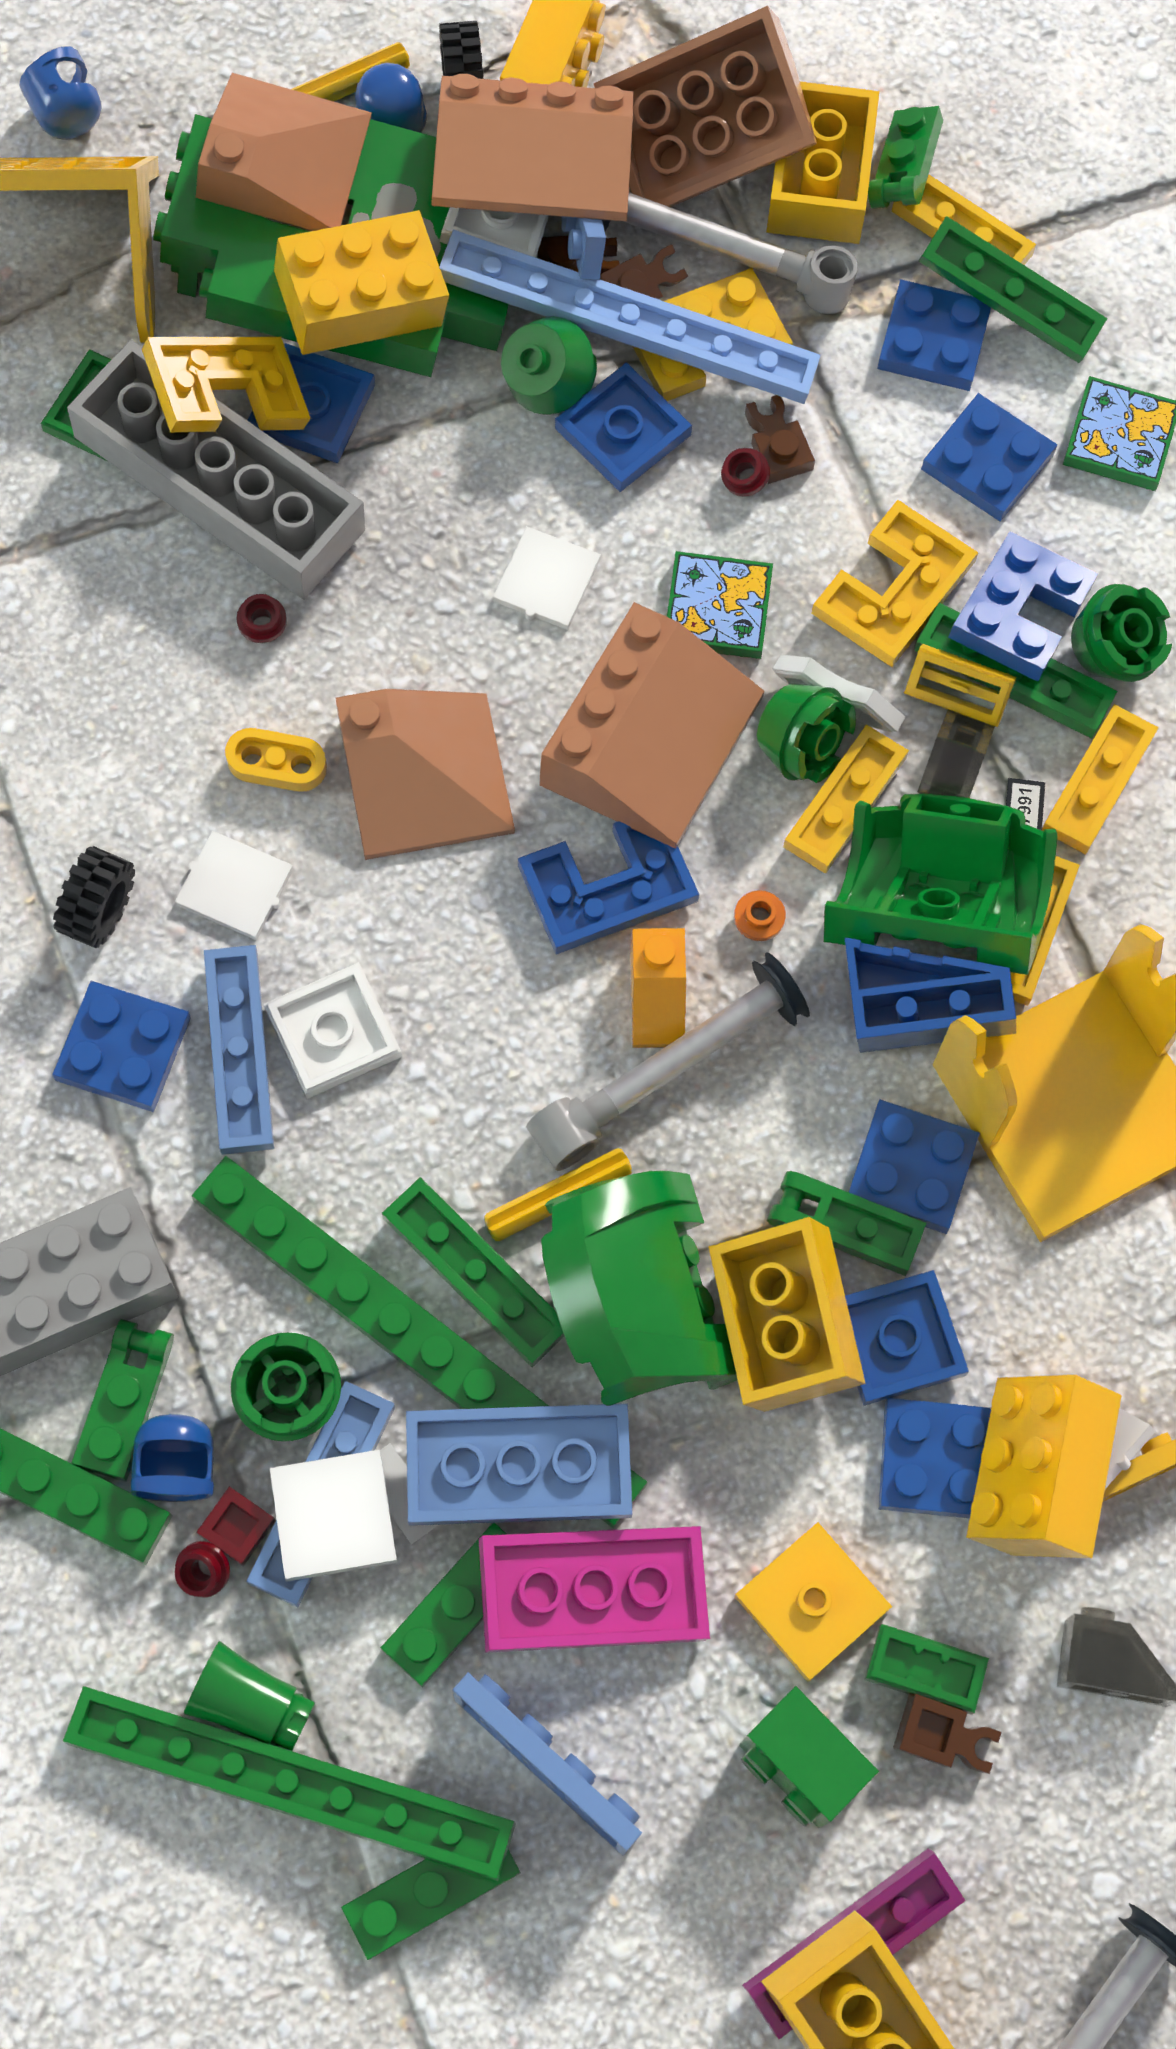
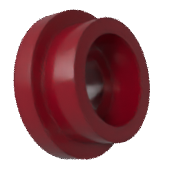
[721,448,770,497]
[236,594,287,643]
[175,1541,230,1598]

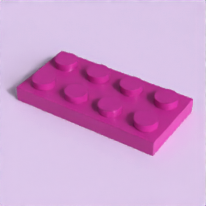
[479,1526,710,1653]

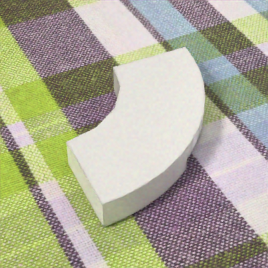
[773,655,905,732]

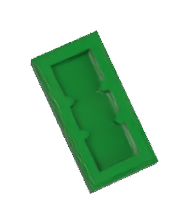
[864,1624,989,1715]

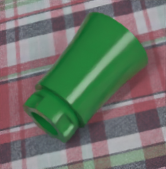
[183,1641,315,1751]

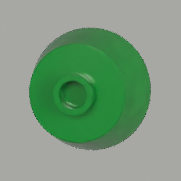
[501,316,597,415]
[1071,584,1172,682]
[757,684,856,783]
[231,1332,341,1441]

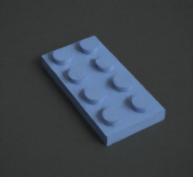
[406,1403,632,1526]
[452,1672,642,1856]

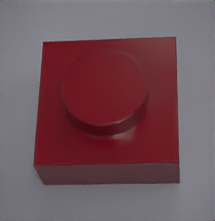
[196,1486,276,1567]

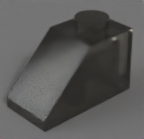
[917,710,995,798]
[1057,1607,1176,1707]

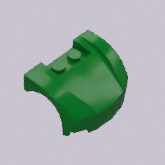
[823,794,1058,975]
[541,1171,738,1406]

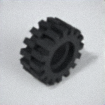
[439,20,484,79]
[53,846,135,948]

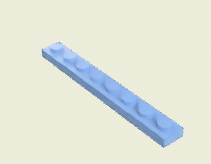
[439,230,820,404]

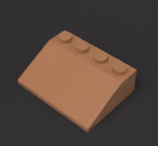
[593,5,817,207]
[432,74,633,221]
[539,602,764,849]

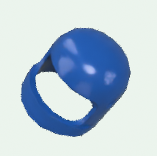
[19,46,102,140]
[355,63,427,133]
[130,1414,214,1502]

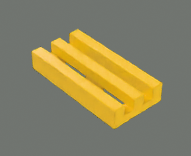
[904,644,1017,727]

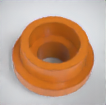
[734,890,786,941]

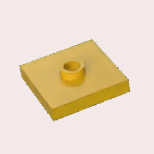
[734,1522,892,1682]

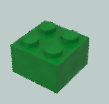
[739,1686,879,1828]

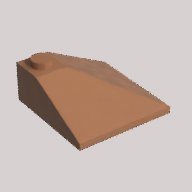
[196,73,372,231]
[335,689,515,860]

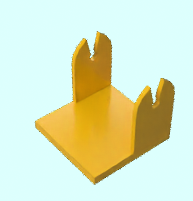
[0,156,159,343]
[933,924,1176,1243]

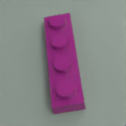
[742,1848,965,2039]

